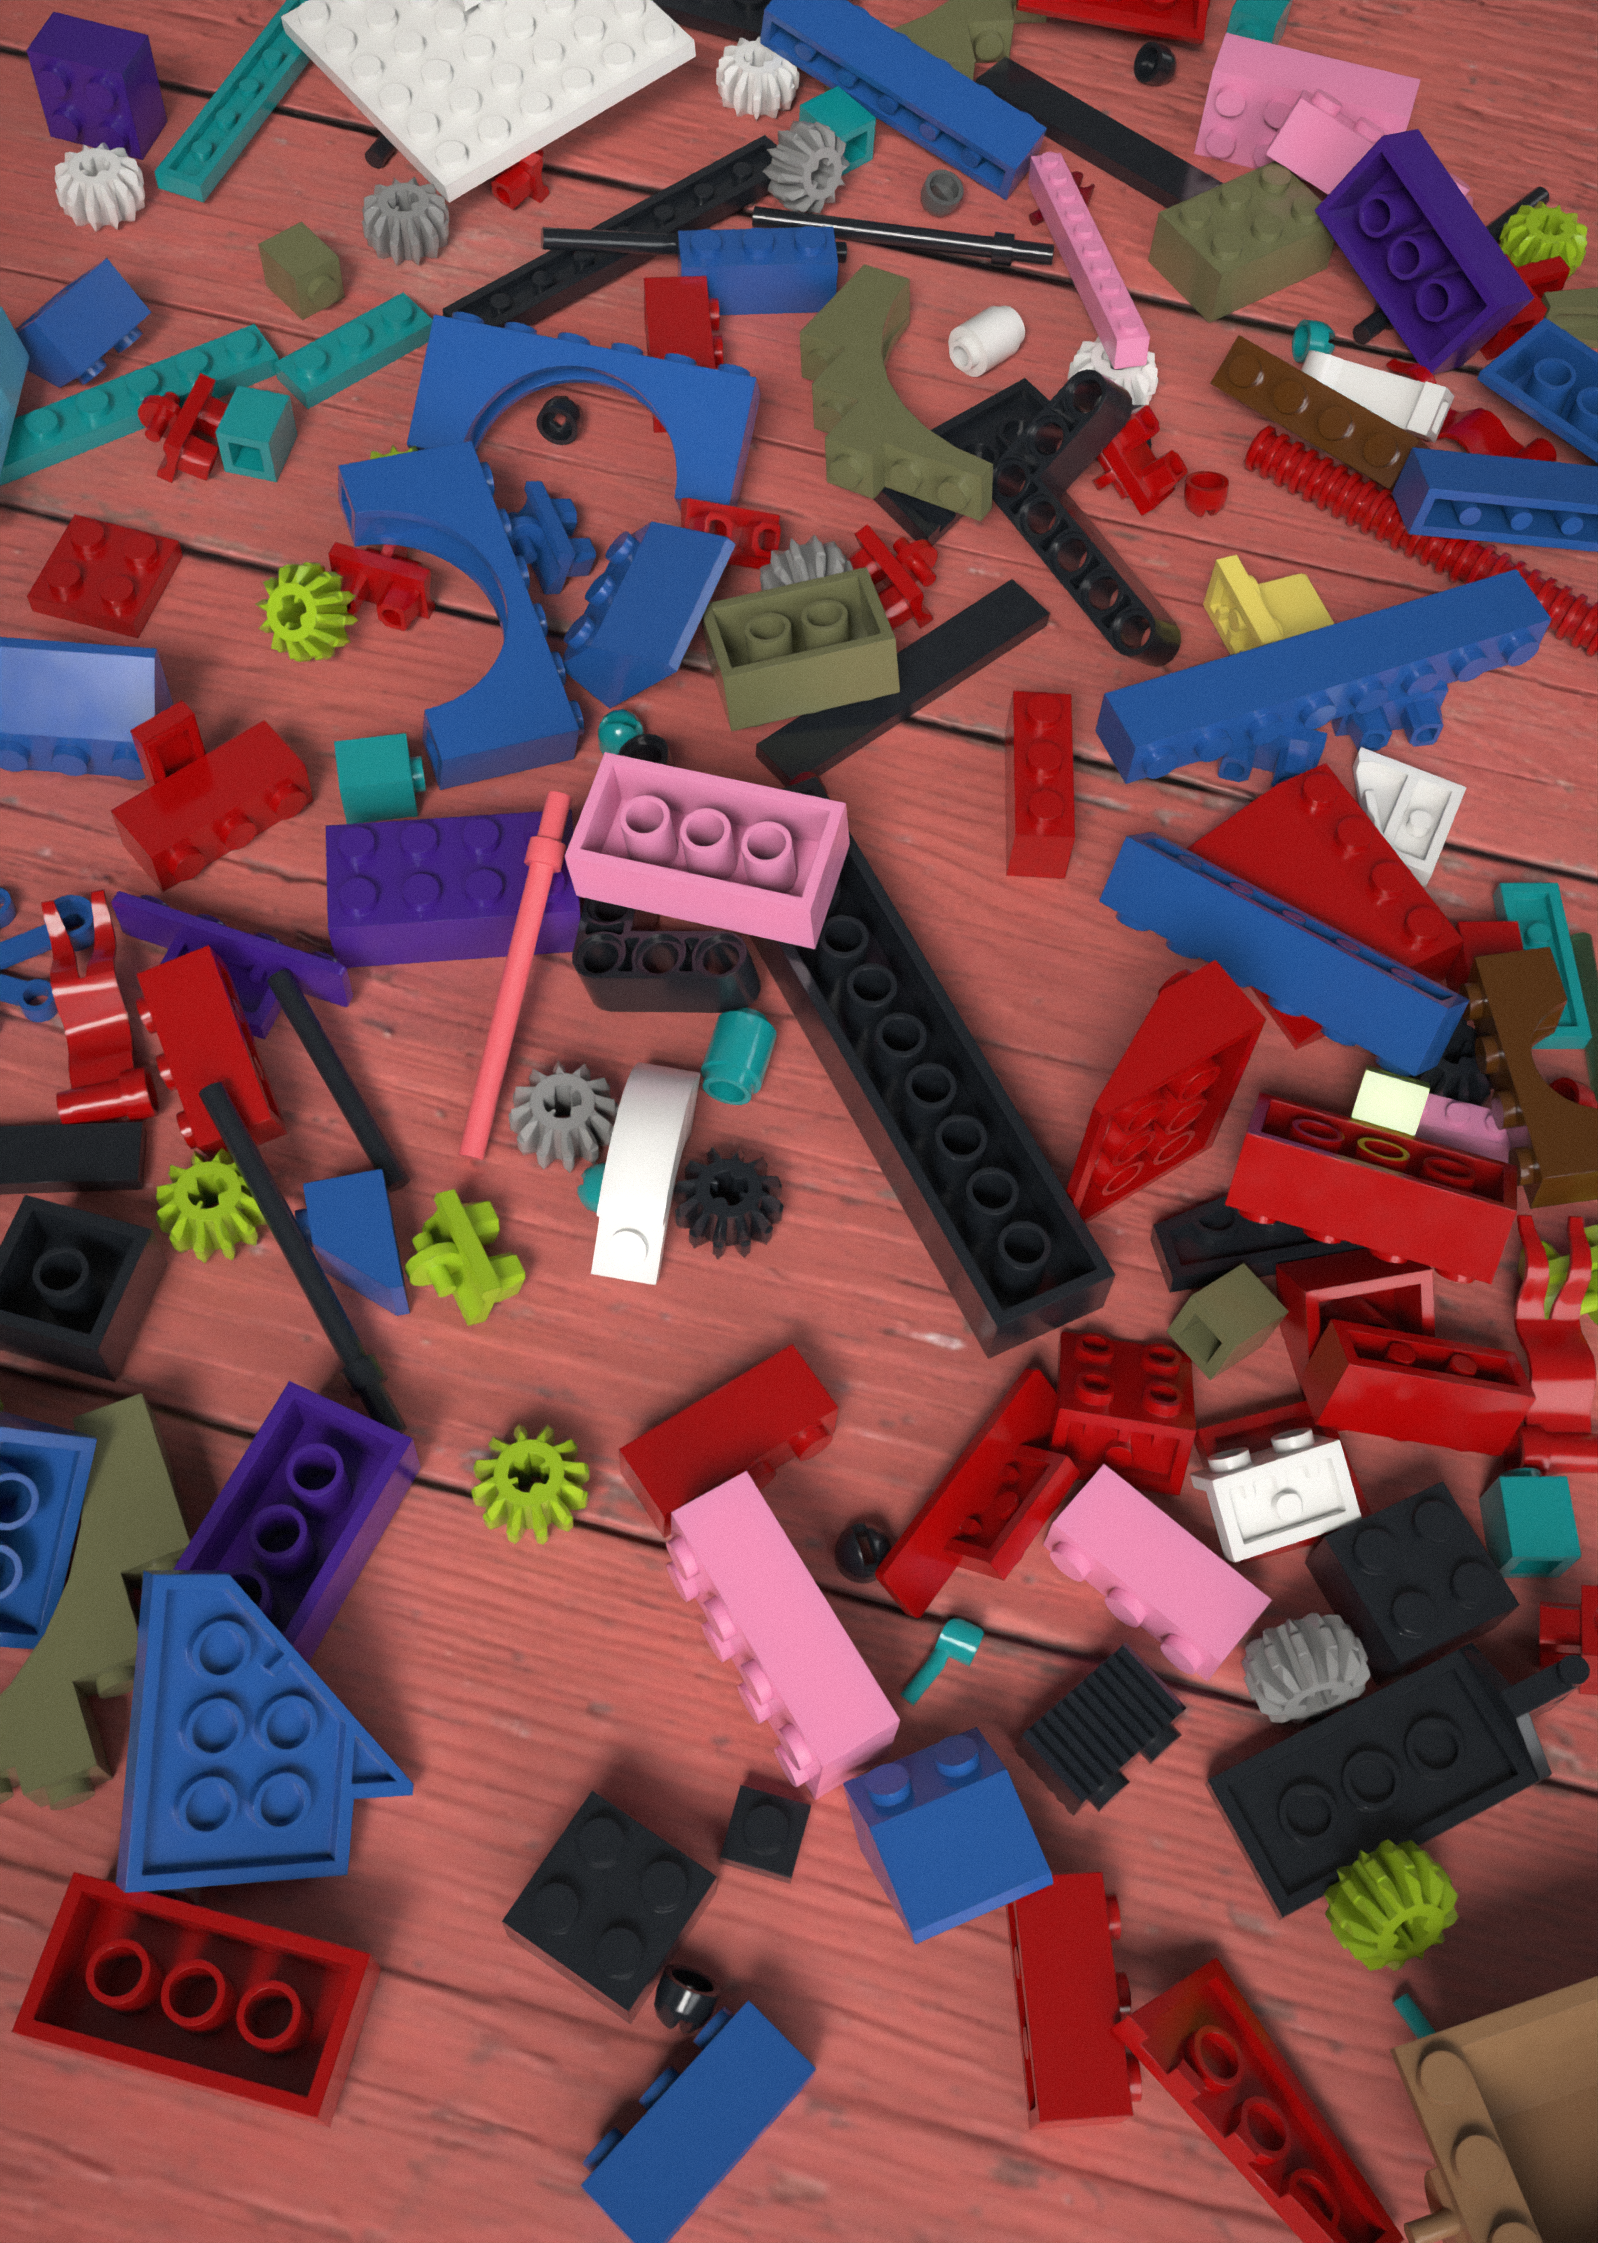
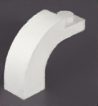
[591,1062,701,1285]

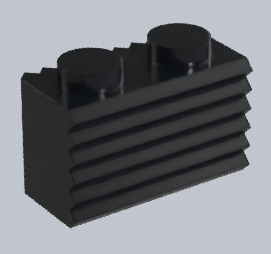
[1015,1642,1187,1816]

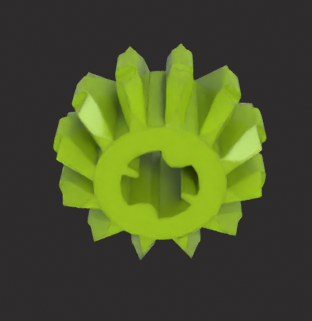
[1499,201,1588,280]
[255,562,359,662]
[156,1148,267,1263]
[471,1424,590,1545]
[1324,1839,1459,1971]

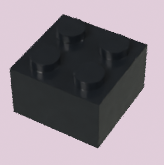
[0,1195,168,1382]
[1305,1481,1520,1686]
[502,1791,717,2025]

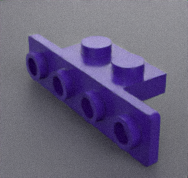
[111,891,353,1040]

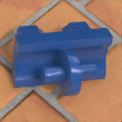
[508,481,596,594]
[1331,684,1449,752]
[1218,728,1327,787]

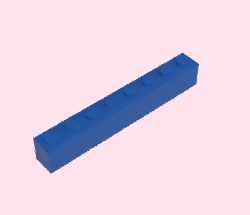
[1095,569,1552,784]

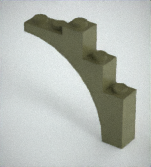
[823,0,1047,92]
[799,264,993,521]
[0,1393,194,1810]

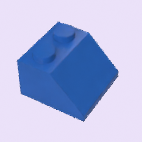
[15,258,151,388]
[843,1727,1054,1944]

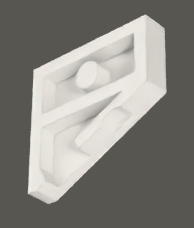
[1352,747,1467,887]

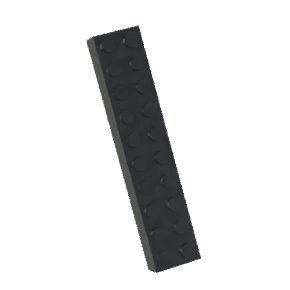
[749,776,1116,1359]

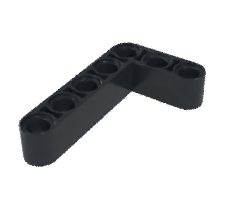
[992,369,1181,667]
[572,734,761,1013]

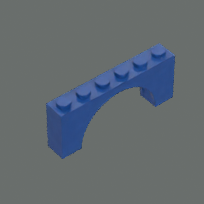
[407,312,761,511]
[338,440,584,790]

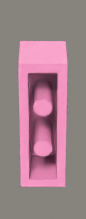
[1043,1464,1272,1682]

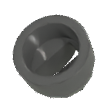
[920,169,964,217]

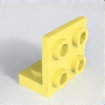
[1203,555,1334,655]

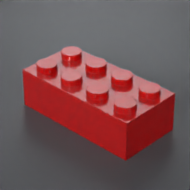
[1225,1092,1517,1285]
[12,1872,381,2128]

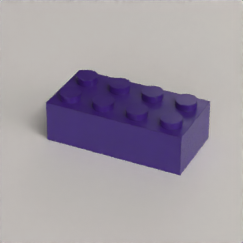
[1315,129,1535,375]
[326,809,581,968]
[136,1381,421,1663]

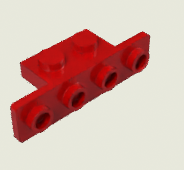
[875,1368,1081,1618]

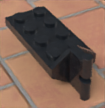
[1205,1642,1590,1920]

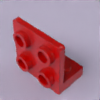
[1047,1332,1196,1496]

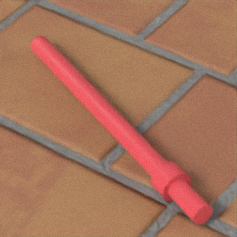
[458,791,572,1161]

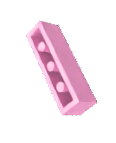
[1266,89,1473,208]

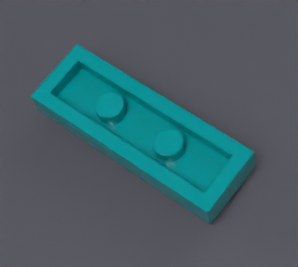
[274,292,433,409]
[1493,883,1592,1049]

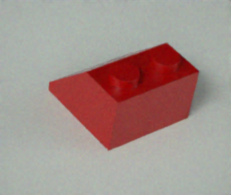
[1276,1248,1435,1401]

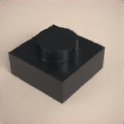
[719,1785,811,1884]

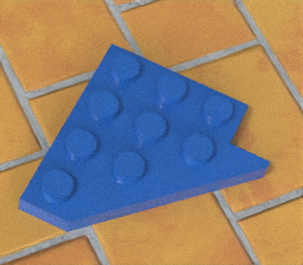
[116,1570,414,1893]

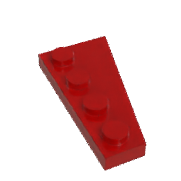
[1111,1957,1404,2243]

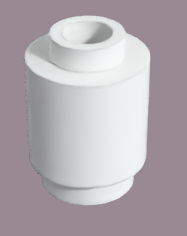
[948,305,1025,377]

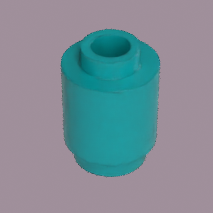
[701,1008,777,1105]

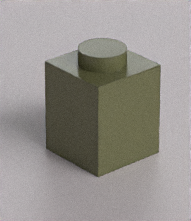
[258,222,345,320]
[1166,1263,1289,1381]

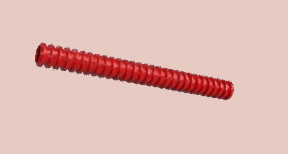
[1245,425,1598,657]

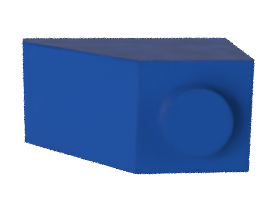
[295,1169,410,1316]

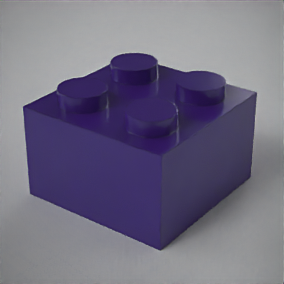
[27,12,168,160]

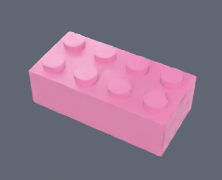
[1194,33,1421,182]
[565,752,850,949]
[666,1471,900,1800]

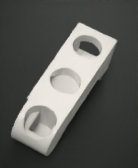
[1301,350,1455,443]

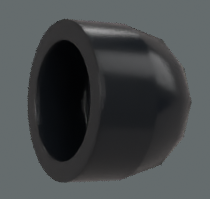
[1134,42,1177,86]
[536,396,583,445]
[835,1523,891,1584]
[654,1964,721,2033]

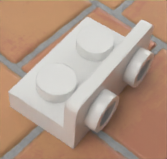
[1190,1427,1362,1562]

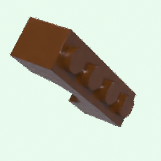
[1210,335,1430,492]
[1459,947,1598,1209]

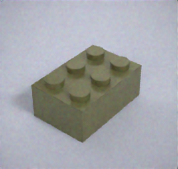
[1148,161,1335,323]
[701,567,900,731]

